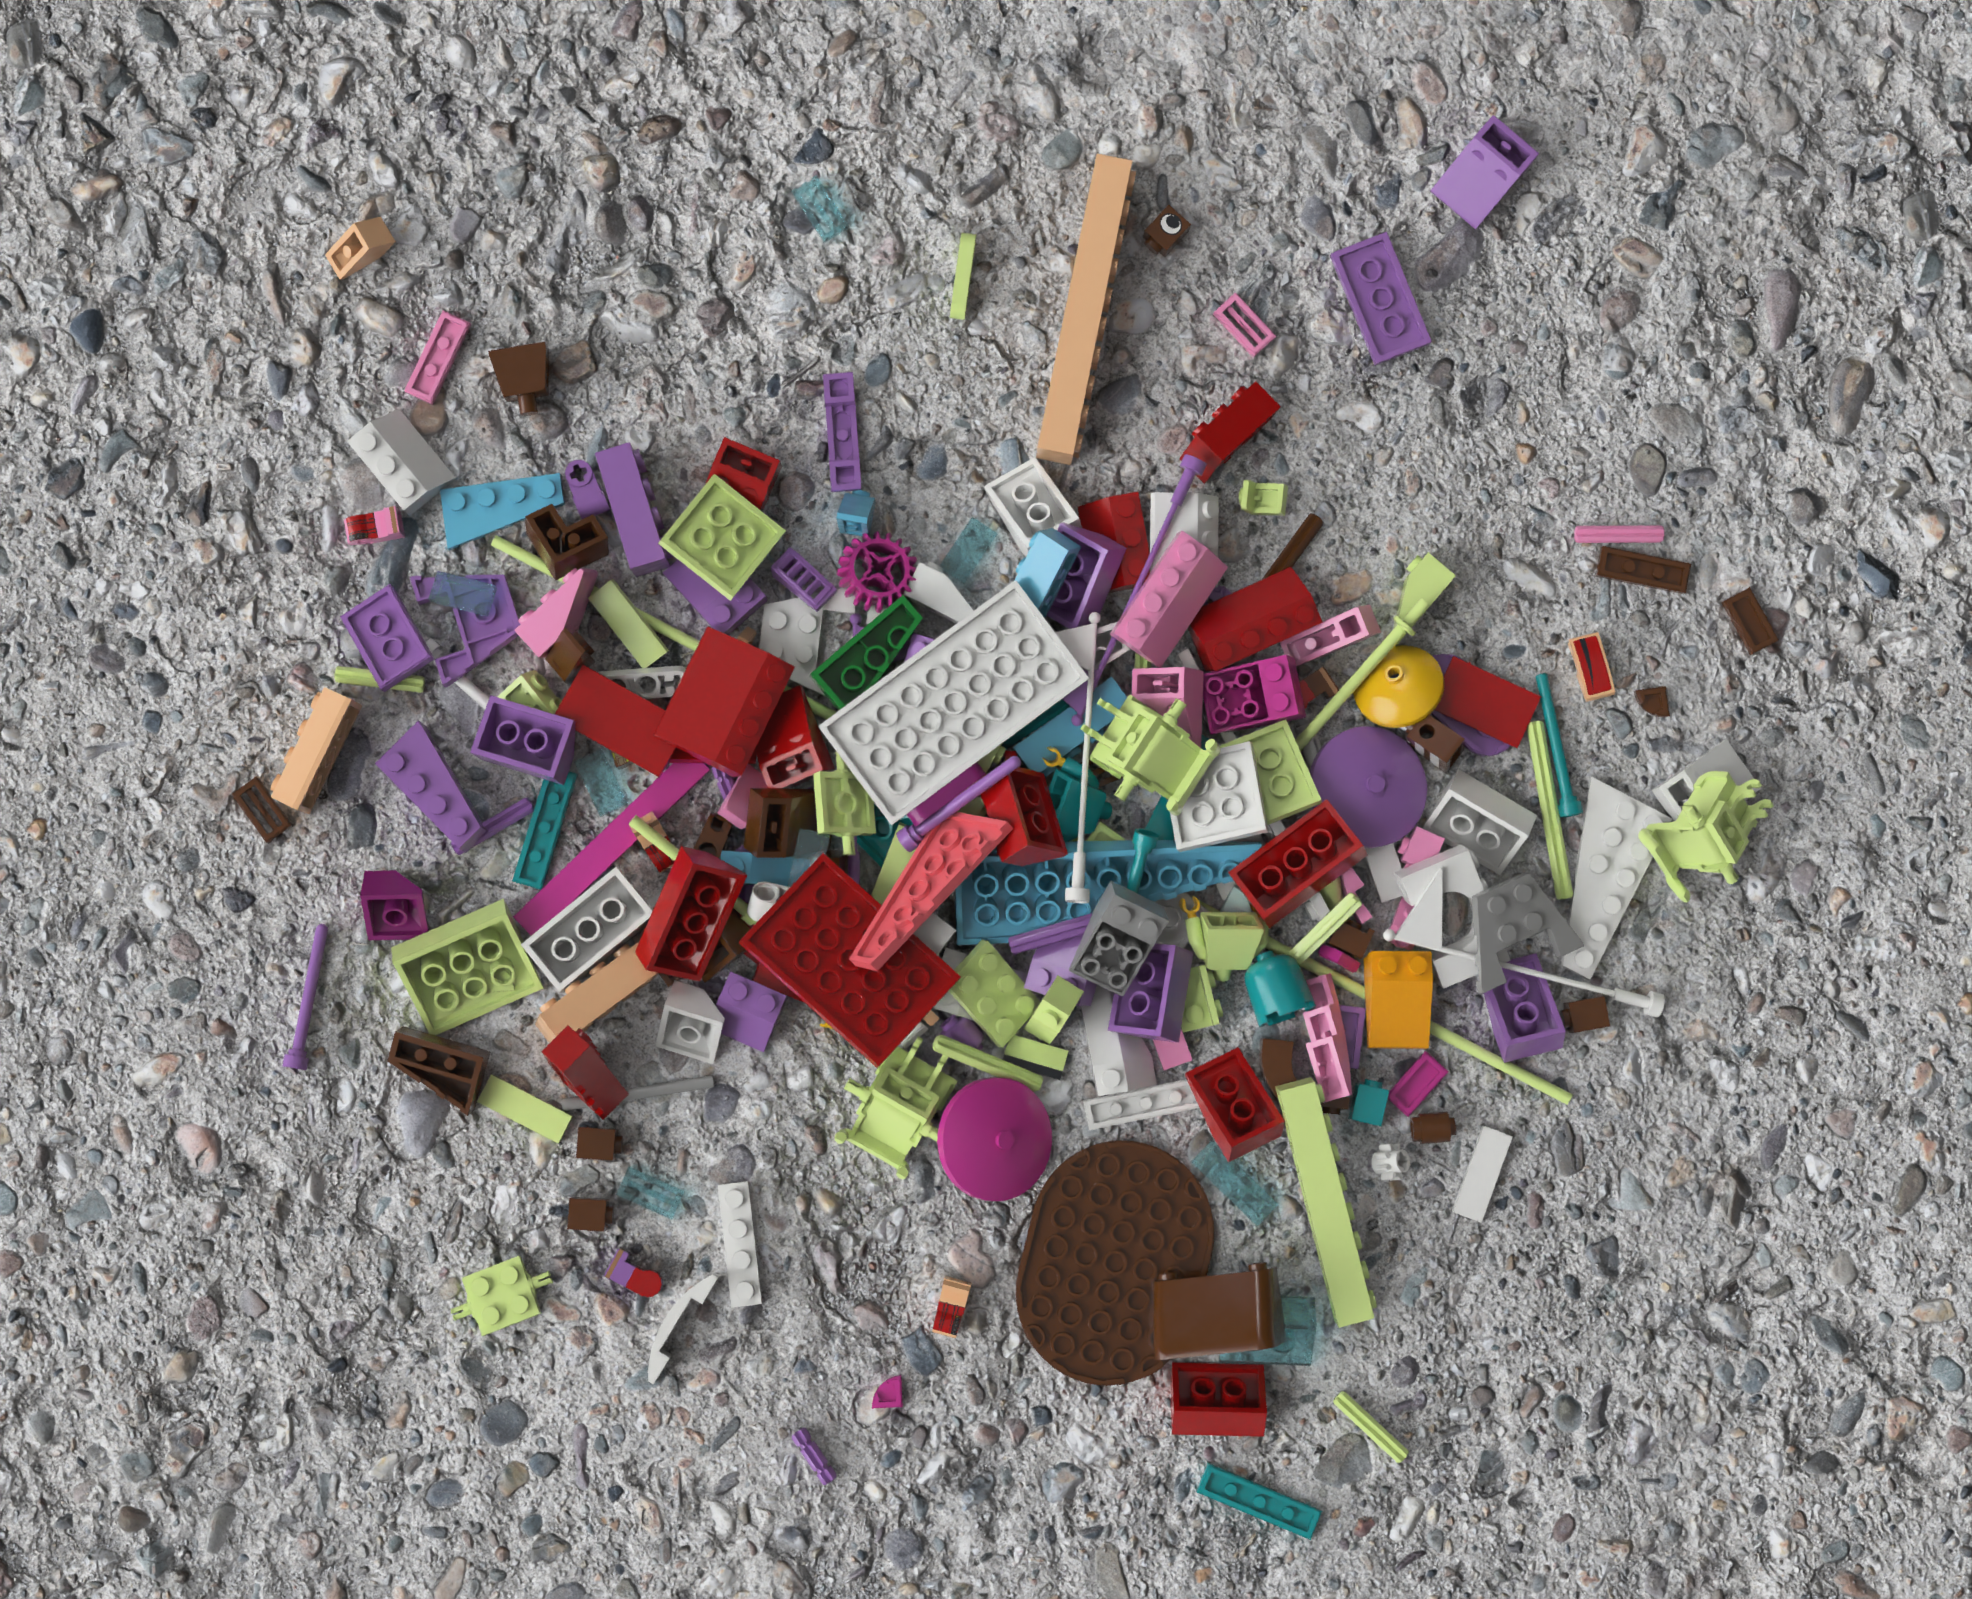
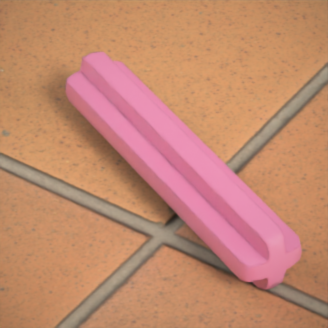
[1574,525,1664,543]

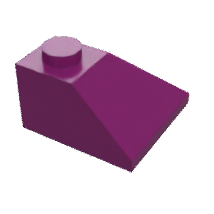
[360,870,429,940]

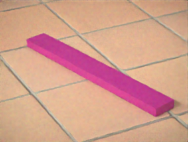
[513,763,711,936]

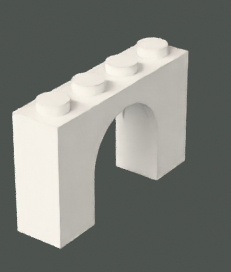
[1394,845,1511,989]

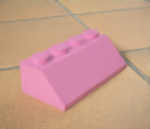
[1110,531,1228,668]

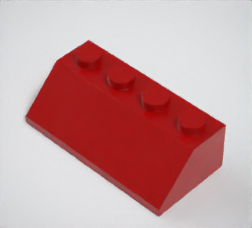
[1188,567,1323,672]
[1228,799,1368,928]
[635,846,747,982]

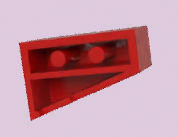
[1179,381,1281,484]

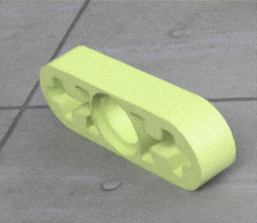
[950,232,976,320]

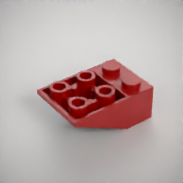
[706,437,782,512]
[755,685,835,789]

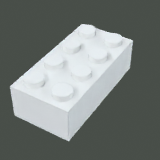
[521,867,653,993]

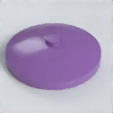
[1310,726,1427,848]

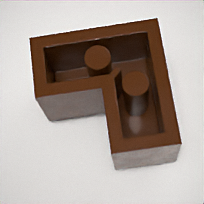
[525,504,609,581]

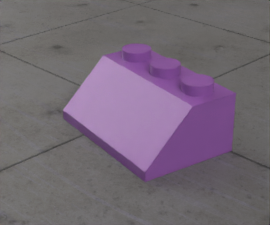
[1047,523,1127,629]
[470,695,576,785]
[1108,943,1193,1043]

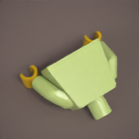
[1179,896,1269,982]

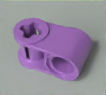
[565,460,610,520]

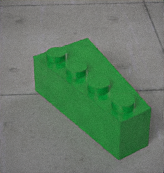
[810,595,923,711]

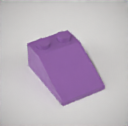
[663,560,768,635]
[1024,935,1097,1006]
[1484,953,1566,1063]

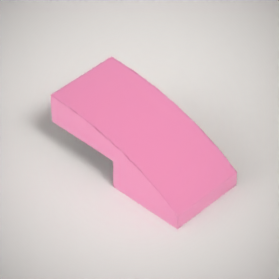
[1340,867,1372,925]

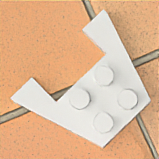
[759,587,856,696]

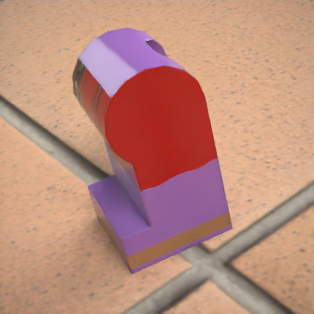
[604,1247,663,1297]

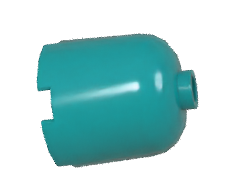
[1244,951,1316,1028]

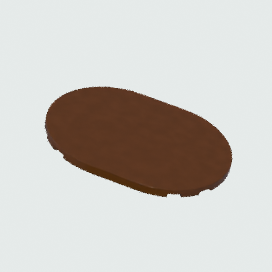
[1016,1140,1214,1386]

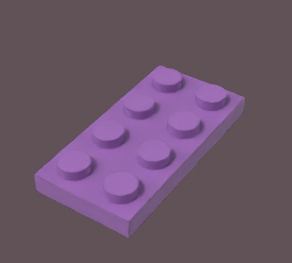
[1330,232,1432,366]

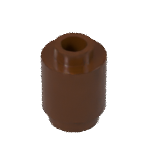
[1410,1111,1456,1144]

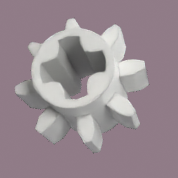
[1372,1143,1410,1181]

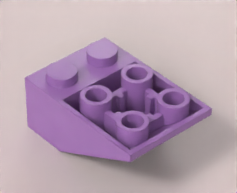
[1430,115,1539,230]

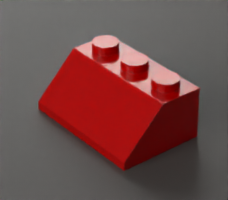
[1077,492,1150,593]
[978,767,1068,866]
[1171,1362,1267,1437]

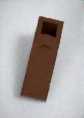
[545,628,596,685]

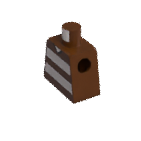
[1400,715,1465,774]

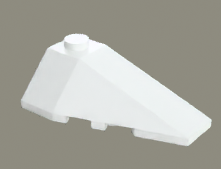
[1081,985,1157,1096]

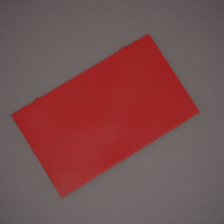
[1434,656,1541,749]

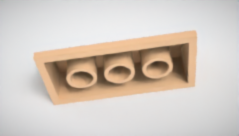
[270,687,362,815]

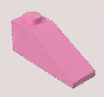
[1280,605,1381,667]

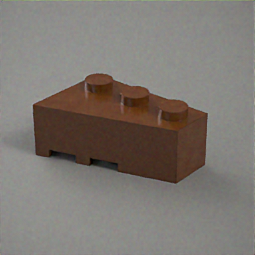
[387,1026,491,1116]

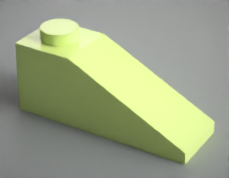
[1393,552,1456,646]
[1024,976,1084,1045]

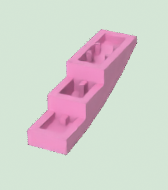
[1303,973,1352,1103]

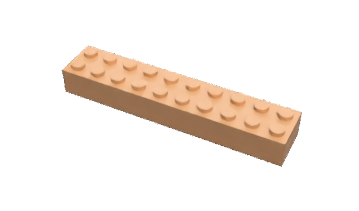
[1036,154,1136,465]

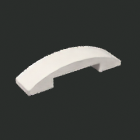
[648,1273,720,1384]

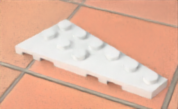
[1561,776,1672,980]

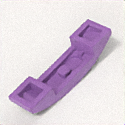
[823,372,862,492]

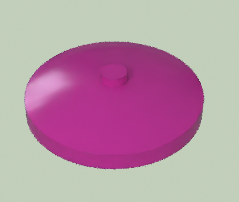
[937,1077,1052,1201]

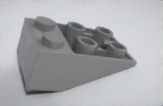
[1069,881,1169,997]

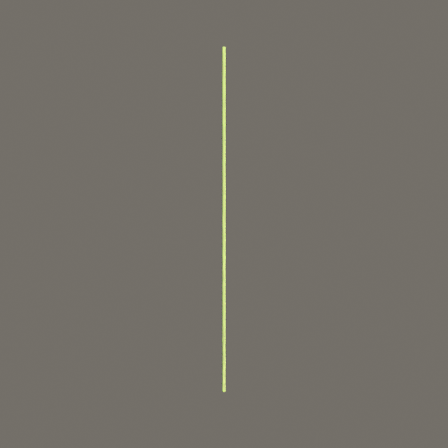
[491,535,1573,1105]

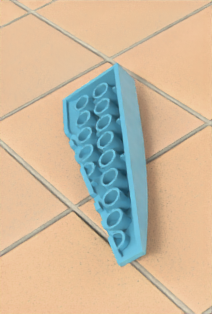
[954,840,1262,945]

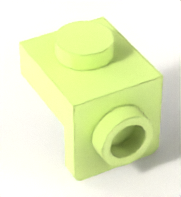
[1239,480,1288,516]

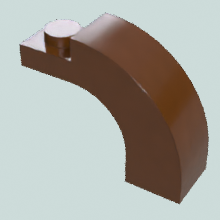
[1259,1038,1350,1115]

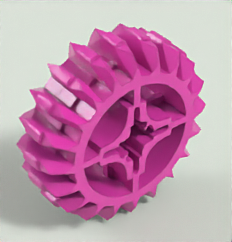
[837,531,917,613]

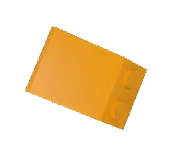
[1363,951,1433,1049]

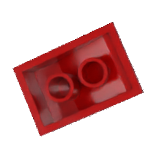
[1185,1047,1285,1162]

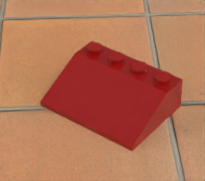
[653,627,795,777]

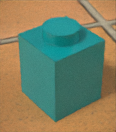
[1348,1079,1389,1126]

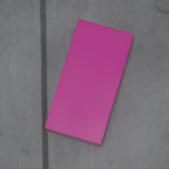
[1388,1051,1449,1117]

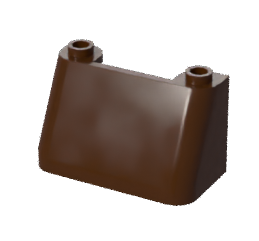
[1153,1262,1287,1360]

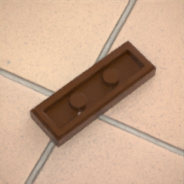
[1595,546,1691,595]

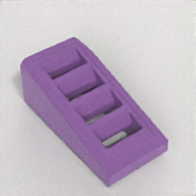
[771,547,837,612]

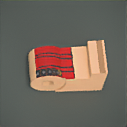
[629,811,674,873]
[932,1276,972,1338]

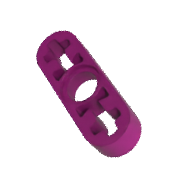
[906,762,986,827]

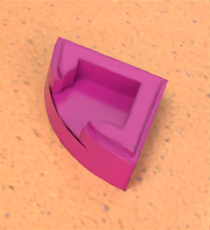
[1318,944,1361,973]
[872,1375,903,1409]

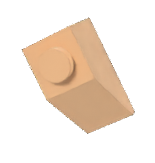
[325,216,396,280]

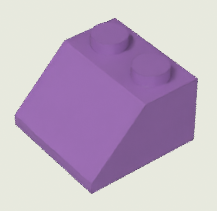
[716,971,788,1052]

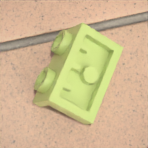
[497,670,562,714]
[1181,964,1223,1033]

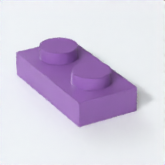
[1339,1005,1366,1069]

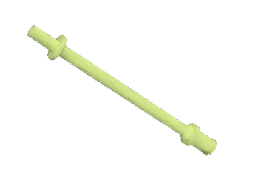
[1295,598,1430,752]

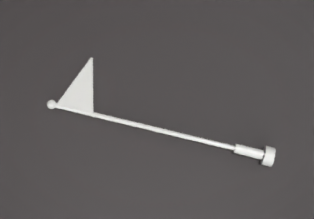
[1055,612,1101,904]
[1383,868,1665,1018]

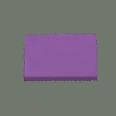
[340,584,435,692]

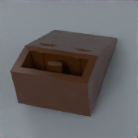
[744,788,832,858]

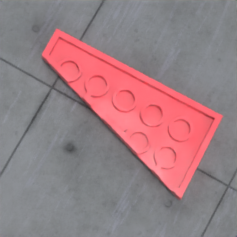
[849,812,1014,971]

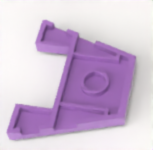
[410,574,520,687]

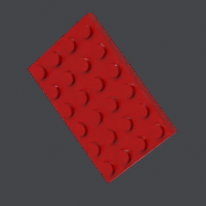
[739,853,961,1069]

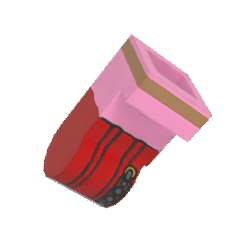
[344,506,405,545]

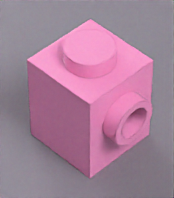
[1397,826,1445,868]

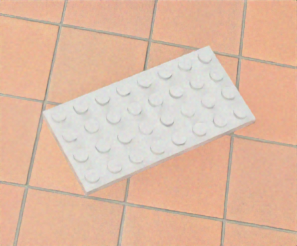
[818,580,1089,825]

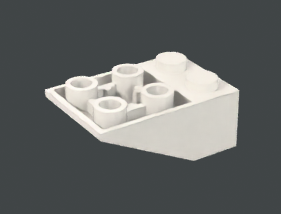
[1651,739,1761,822]

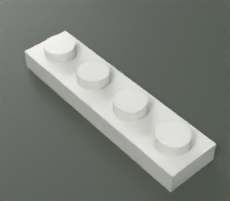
[718,1181,763,1308]

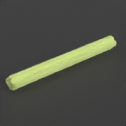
[1527,721,1573,900]

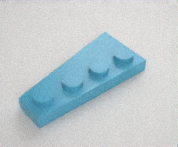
[440,473,565,551]

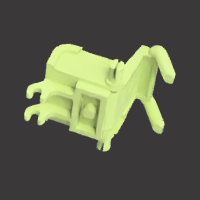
[1080,694,1221,816]
[1638,771,1774,903]
[834,1036,958,1179]

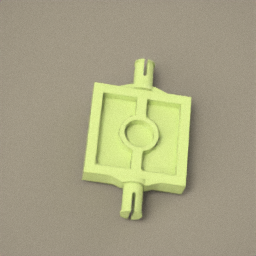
[813,752,876,856]
[450,1256,553,1336]

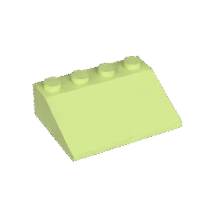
[391,898,543,1036]

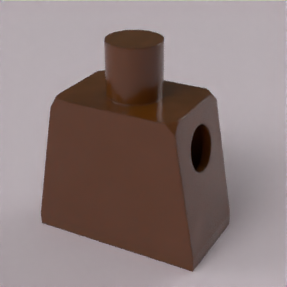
[488,342,549,416]

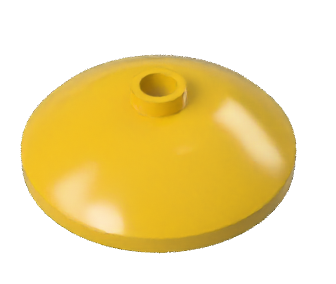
[1353,645,1444,728]

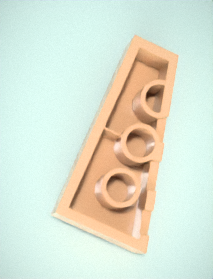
[535,942,659,1043]

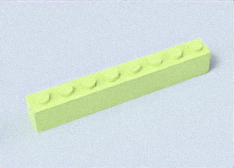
[1275,1077,1377,1328]

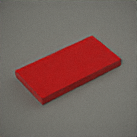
[555,665,677,778]

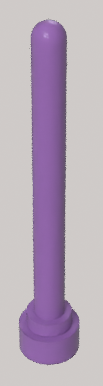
[896,756,1021,852]
[282,924,328,1070]

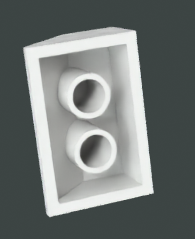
[347,409,456,516]
[1150,492,1219,587]
[1422,769,1537,875]

